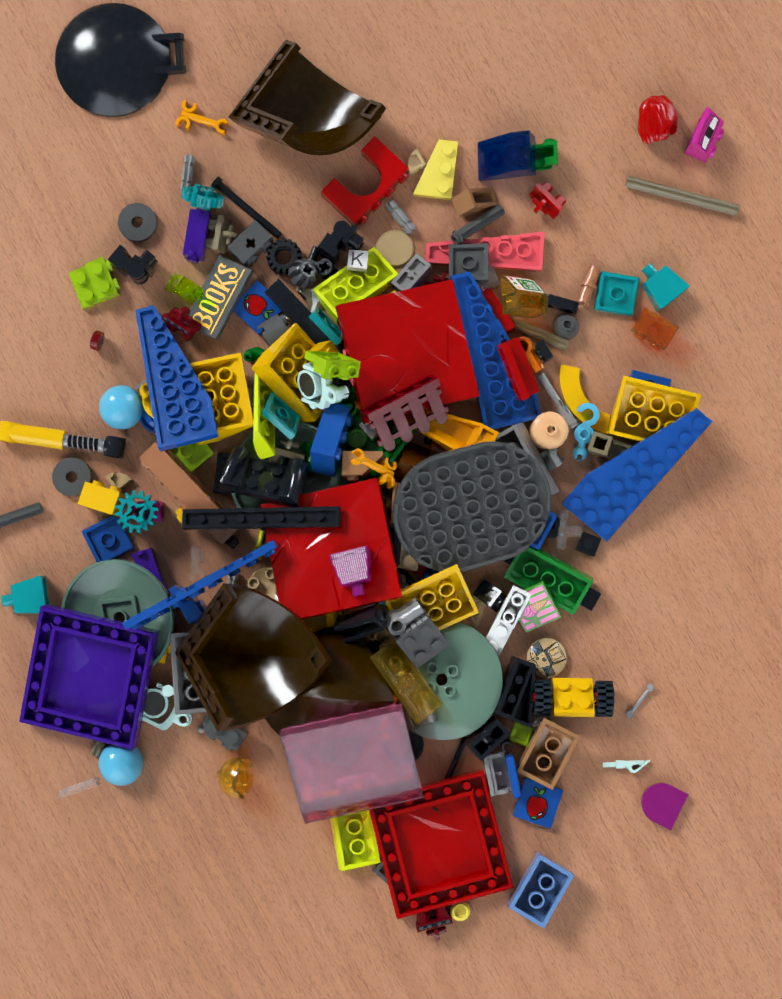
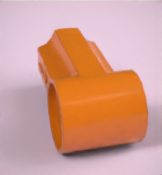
[519,337,544,374]

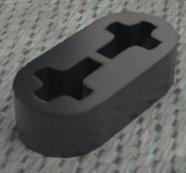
[541,294,579,314]

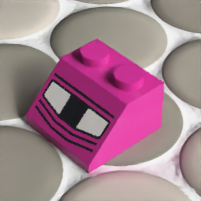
[684,107,724,163]

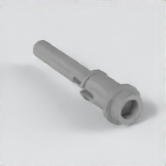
[538,373,579,431]

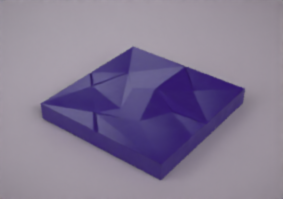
[19,604,159,750]

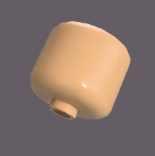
[529,411,569,450]

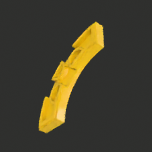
[559,364,611,434]

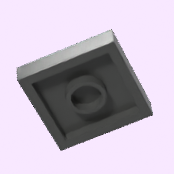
[449,243,489,283]

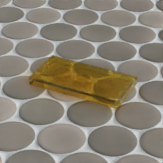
[370,640,442,725]

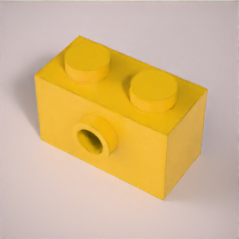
[78,480,126,518]

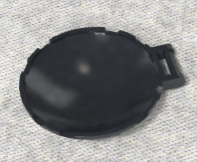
[55,3,186,117]

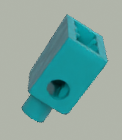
[642,263,689,313]
[1,575,50,613]

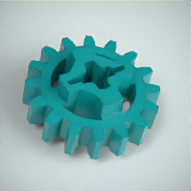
[181,184,224,210]
[115,490,159,534]

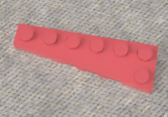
[425,232,545,272]

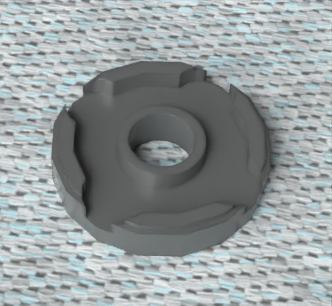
[118,203,157,243]
[52,457,92,497]

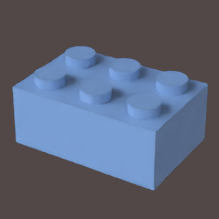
[507,851,574,928]

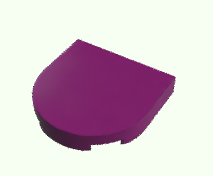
[641,783,689,830]

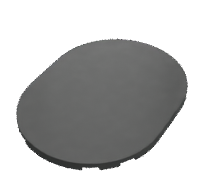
[392,441,551,572]

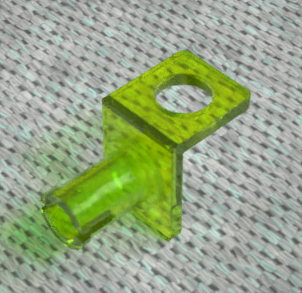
[165,273,204,305]

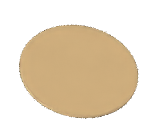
[376,230,414,268]

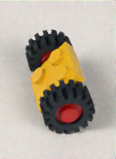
[533,678,614,717]

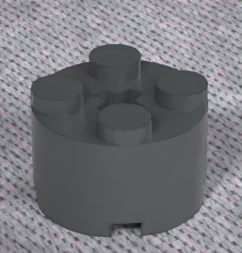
[257,314,289,347]

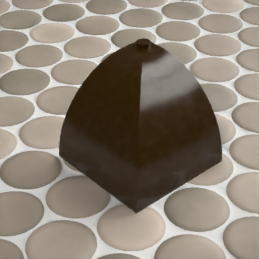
[228,40,386,156]
[175,583,332,732]
[264,626,395,765]

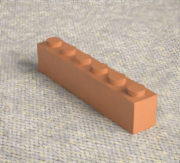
[139,441,238,545]

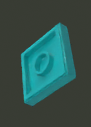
[594,271,640,317]
[309,307,343,346]
[261,392,301,440]

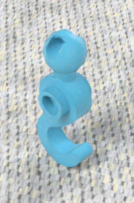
[572,403,600,461]

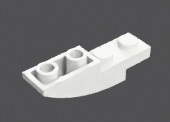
[486,585,531,657]

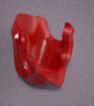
[638,95,679,144]

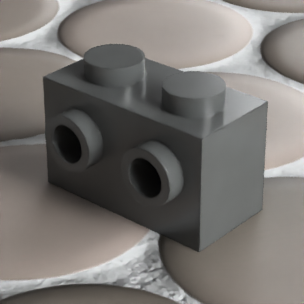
[203,718,249,751]

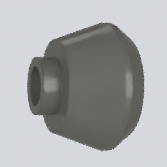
[553,314,579,340]

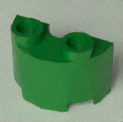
[519,138,558,171]

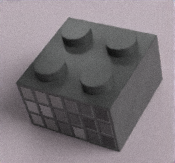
[392,608,450,668]

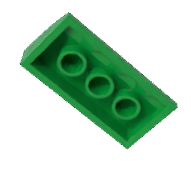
[504,546,593,615]

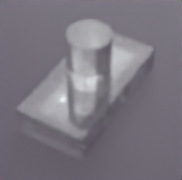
[556,509,582,550]

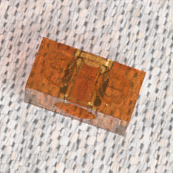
[630,308,679,351]

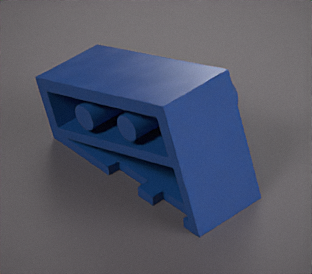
[310,403,353,477]

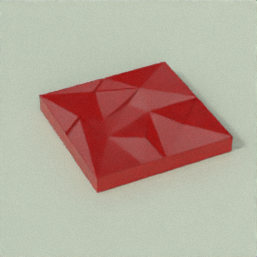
[335,279,479,424]
[260,478,403,620]
[367,769,514,919]

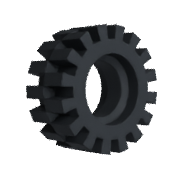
[266,238,302,276]

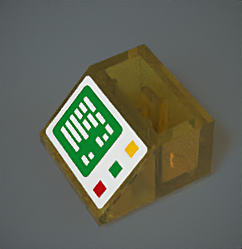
[501,275,548,318]

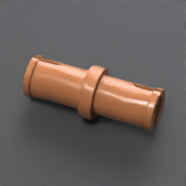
[576,265,601,307]

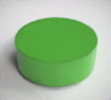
[347,428,368,449]

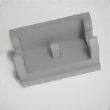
[391,253,434,292]
[483,751,512,796]

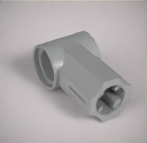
[386,598,425,635]

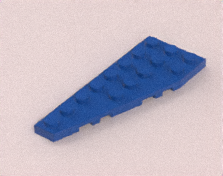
[449,272,541,429]
[135,305,219,452]
[562,408,713,541]
[122,540,279,631]

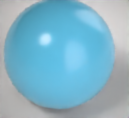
[99,385,144,430]
[98,744,144,786]

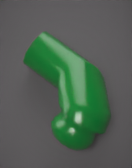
[243,347,265,362]
[301,441,313,472]

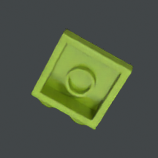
[68,257,121,310]
[304,351,361,380]
[170,442,215,472]

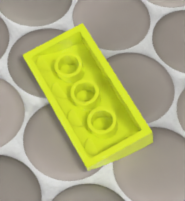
[313,247,398,324]
[253,373,275,460]
[325,783,381,871]

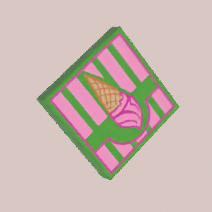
[519,581,562,632]

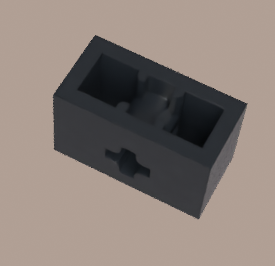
[463,715,510,761]

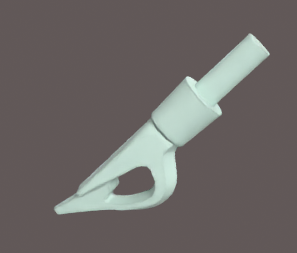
[602,760,650,773]

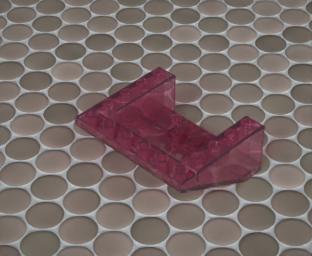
[280,703,424,824]

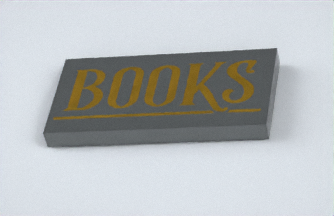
[189,255,253,341]

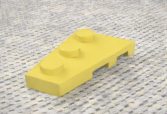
[413,139,458,200]

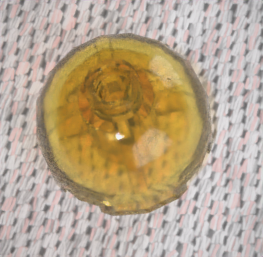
[217,758,253,799]

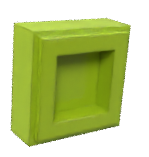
[508,722,534,747]

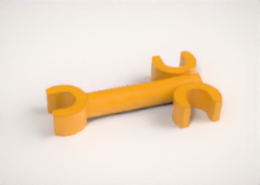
[176,99,229,135]
[351,448,397,489]

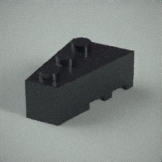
[494,656,536,728]

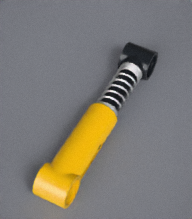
[0,421,126,459]

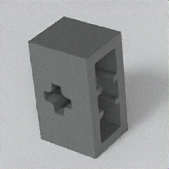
[228,220,273,267]

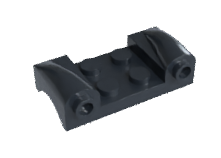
[219,445,309,507]

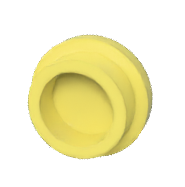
[450,901,470,921]

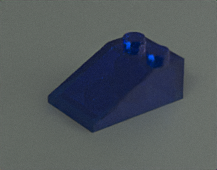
[478,130,536,181]

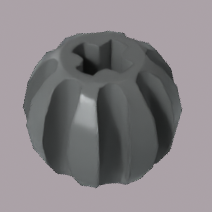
[288,258,318,288]

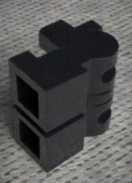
[318,221,364,265]
[108,245,158,285]

